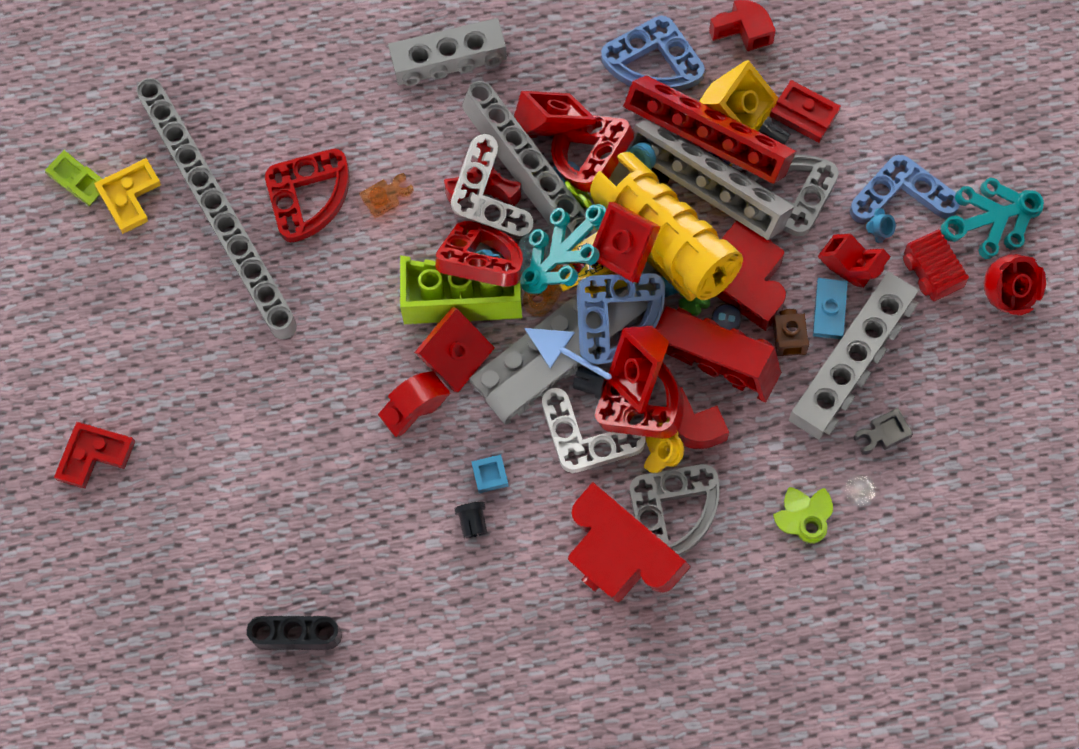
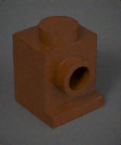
[773,309,809,356]

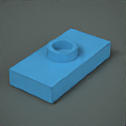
[813,278,848,339]

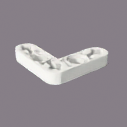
[451,134,534,236]
[542,388,646,473]

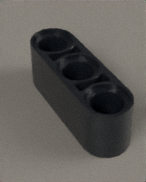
[246,616,342,650]

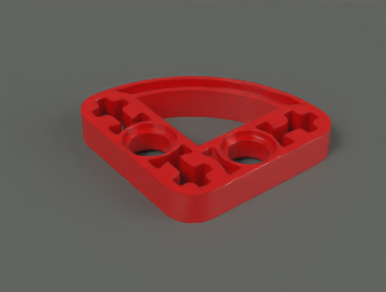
[551,115,635,193]
[265,149,350,243]
[435,221,523,287]
[595,362,683,439]

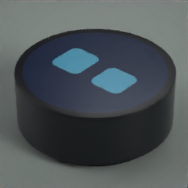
[711,304,742,330]

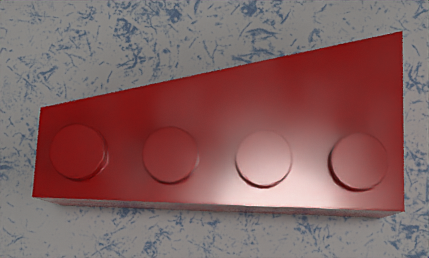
[655,306,782,403]

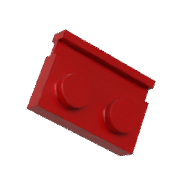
[769,80,841,143]

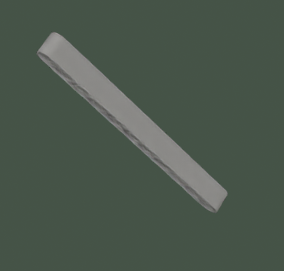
[136,78,297,339]

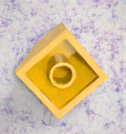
[699,60,779,131]

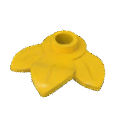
[644,419,684,473]

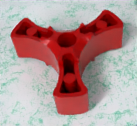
[444,140,521,207]

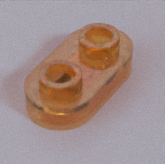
[523,264,563,317]

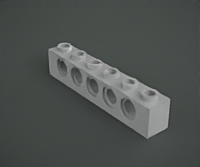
[627,120,795,240]
[788,271,919,440]

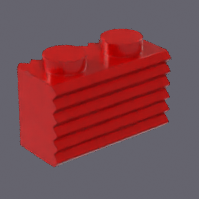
[903,229,969,302]

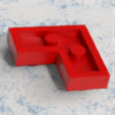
[54,421,136,489]

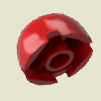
[983,254,1046,315]

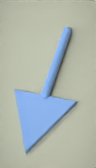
[524,328,612,380]

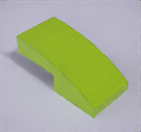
[45,150,102,206]

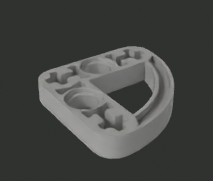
[746,155,839,236]
[630,464,719,556]

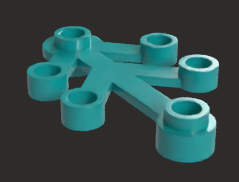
[940,178,1044,259]
[520,204,607,294]

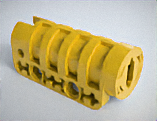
[590,152,743,302]

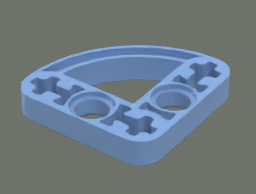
[601,16,705,91]
[577,273,665,364]

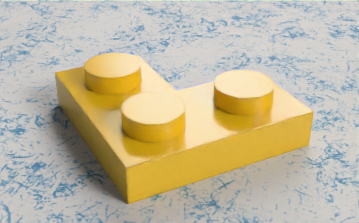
[94,158,161,234]

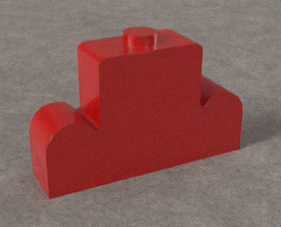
[716,221,786,331]
[568,482,691,602]

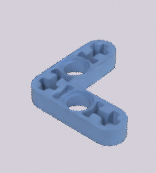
[850,155,960,224]

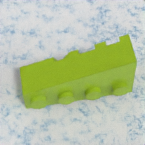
[400,255,523,324]

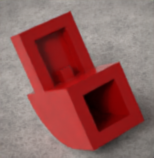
[709,0,776,52]
[817,233,891,288]
[378,371,451,437]
[678,387,729,449]

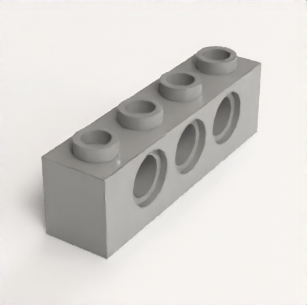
[388,18,507,86]

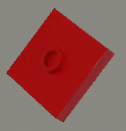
[588,202,661,283]
[414,307,495,393]

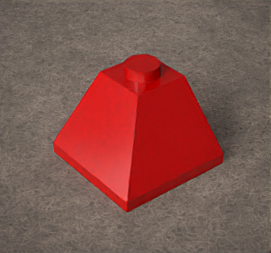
[514,91,597,138]
[606,326,669,413]

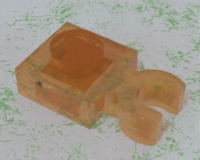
[359,173,414,219]

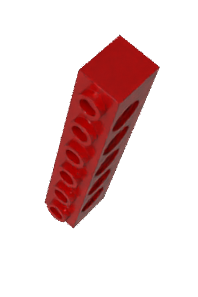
[623,75,796,184]

